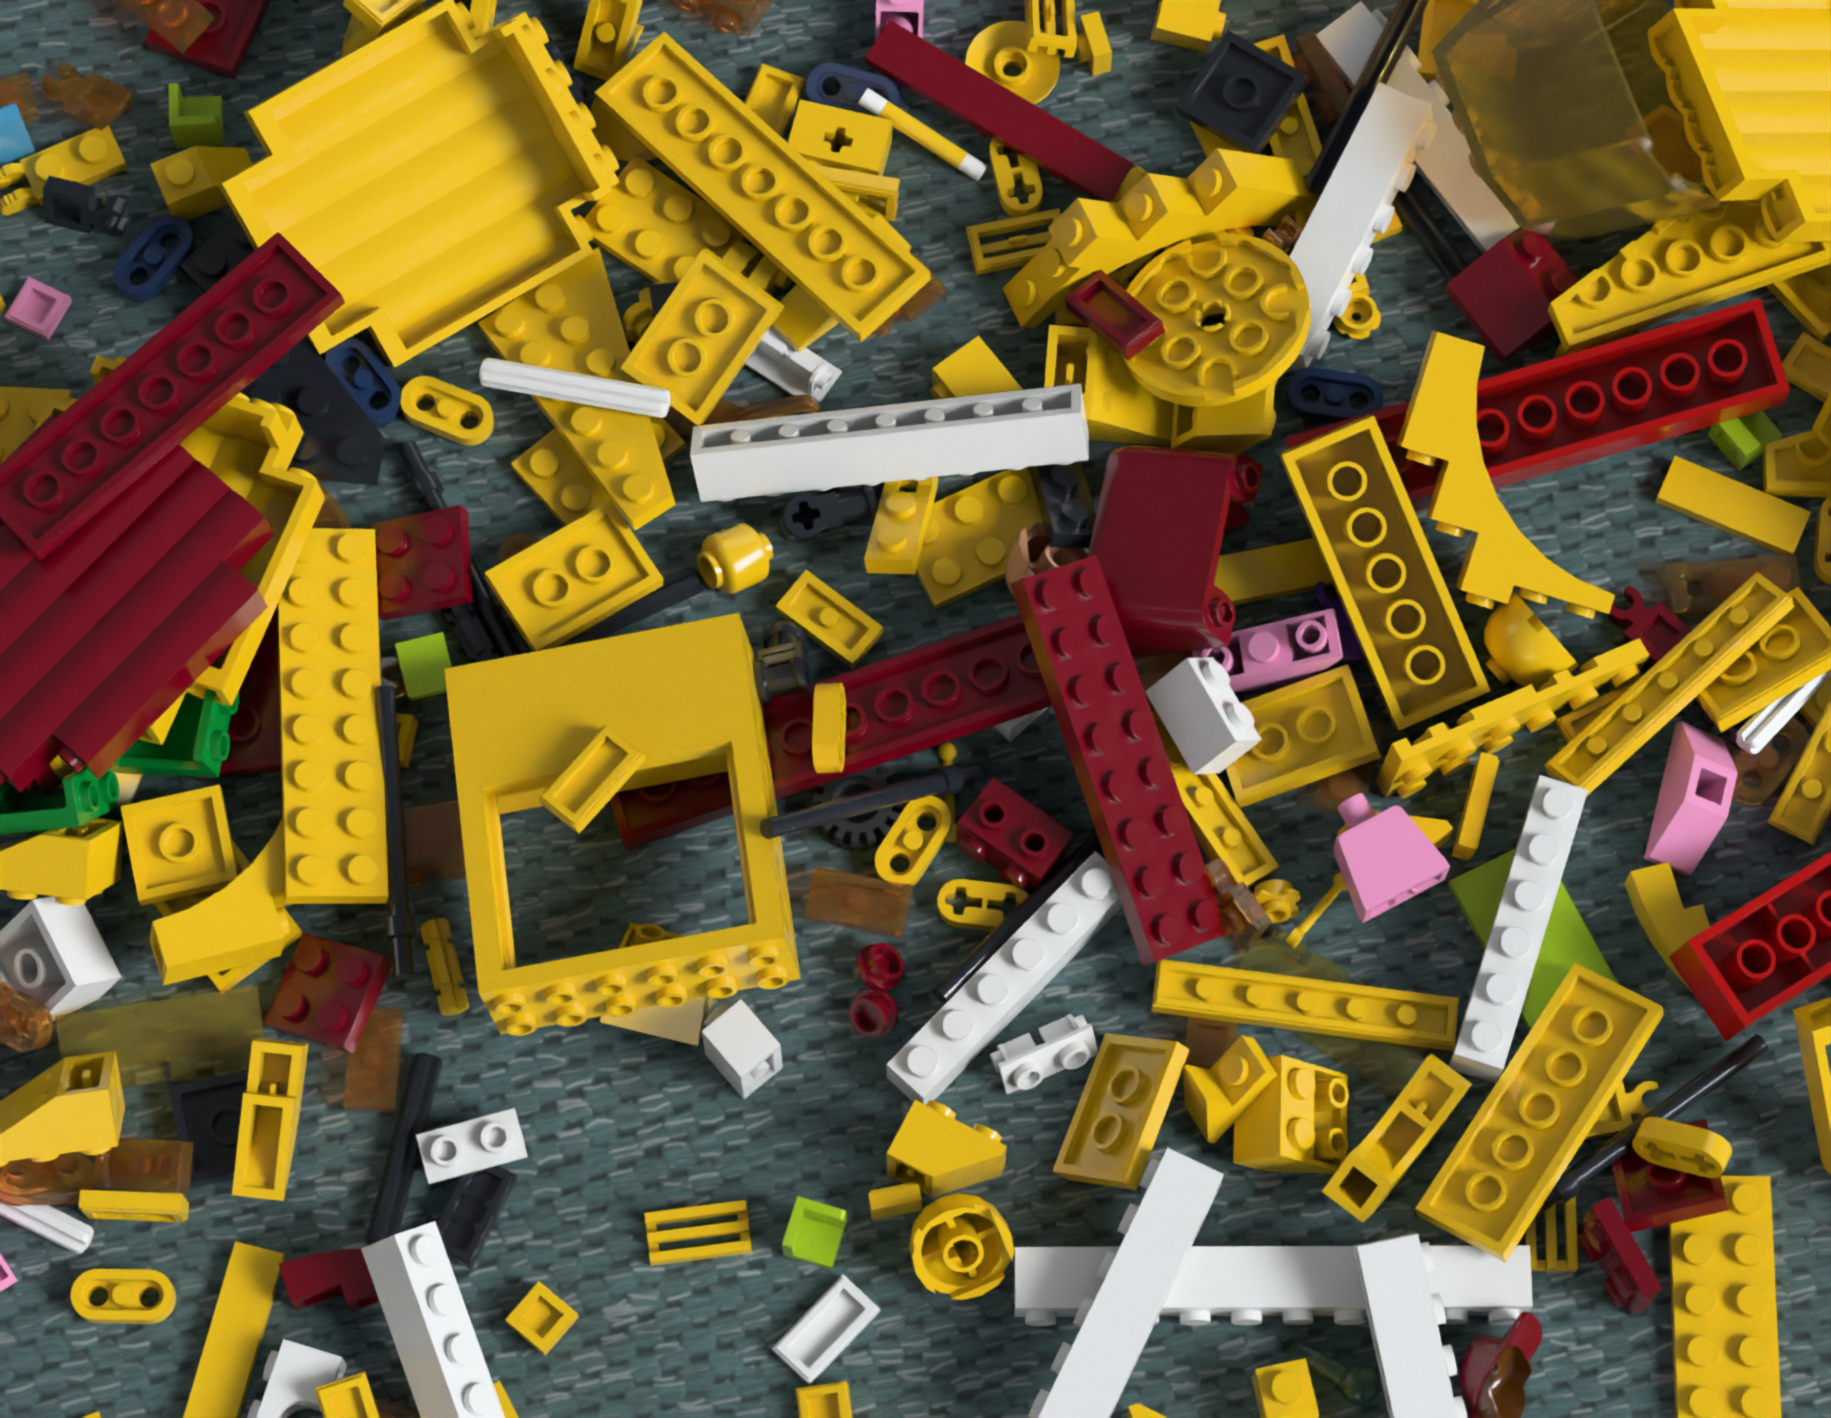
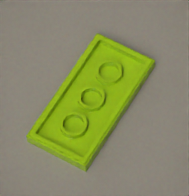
[1448,849,1618,1032]

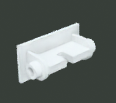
[744,326,842,410]
[990,1013,1098,1094]
[416,1108,528,1184]

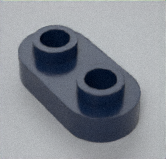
[806,62,901,117]
[113,215,195,302]
[325,338,402,426]
[1285,367,1384,423]

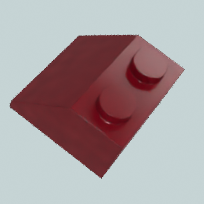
[1444,224,1579,363]

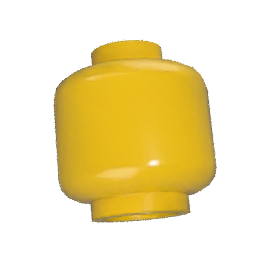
[697,523,773,595]

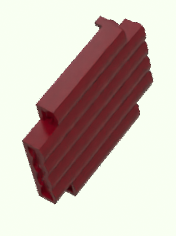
[0,415,275,796]

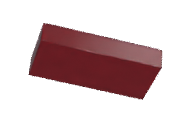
[1064,269,1165,361]

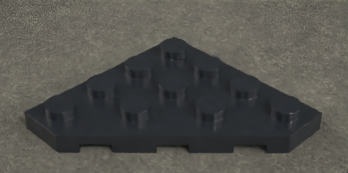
[217,281,385,486]

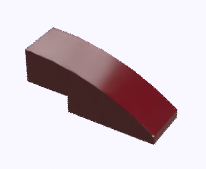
[279,1249,380,1312]

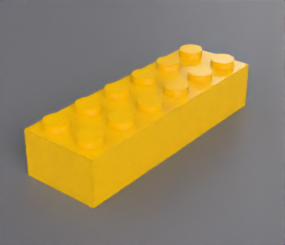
[1278,415,1491,730]

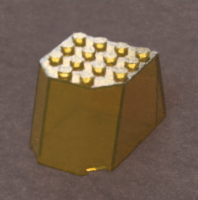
[1431,0,1731,242]

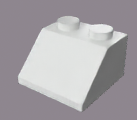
[0,896,121,1036]

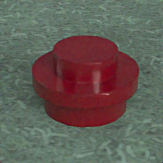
[856,943,904,992]
[849,987,899,1038]

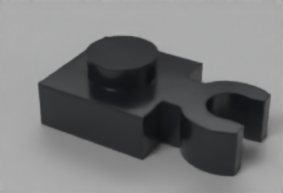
[43,175,128,236]

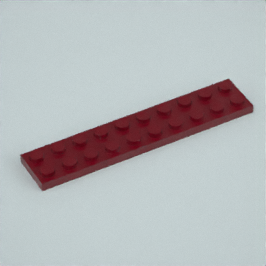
[610,614,1052,850]

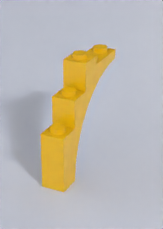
[1002,148,1313,328]
[1397,331,1615,619]
[149,816,292,986]

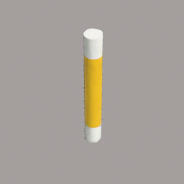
[857,88,987,182]

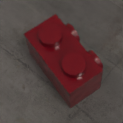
[955,777,1074,893]

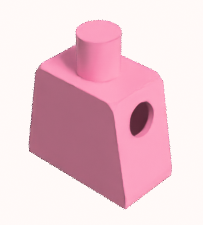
[1333,793,1450,924]

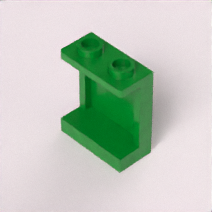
[111,689,239,778]
[0,767,119,835]

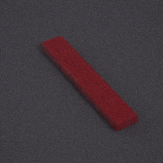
[865,20,1134,202]

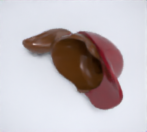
[1459,1311,1542,1418]

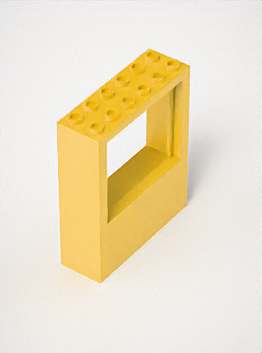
[444,613,801,1036]

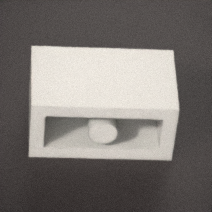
[1145,657,1262,775]
[702,999,783,1099]

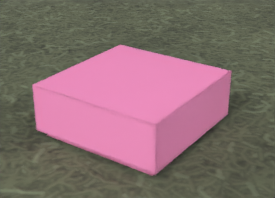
[5,276,72,341]

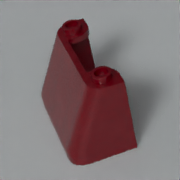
[1088,445,1263,658]

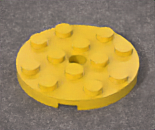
[1123,233,1312,407]

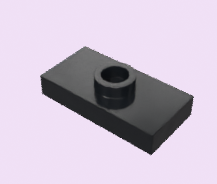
[436,1166,518,1269]

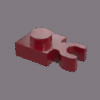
[1606,586,1692,666]

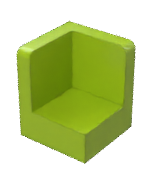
[169,83,224,148]
[1708,411,1782,471]
[395,632,452,700]
[782,1196,847,1270]

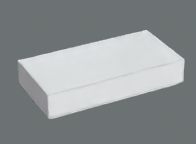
[772,1274,880,1386]

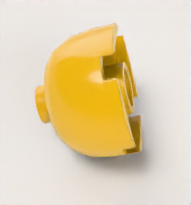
[1484,592,1579,691]
[909,1193,1014,1300]

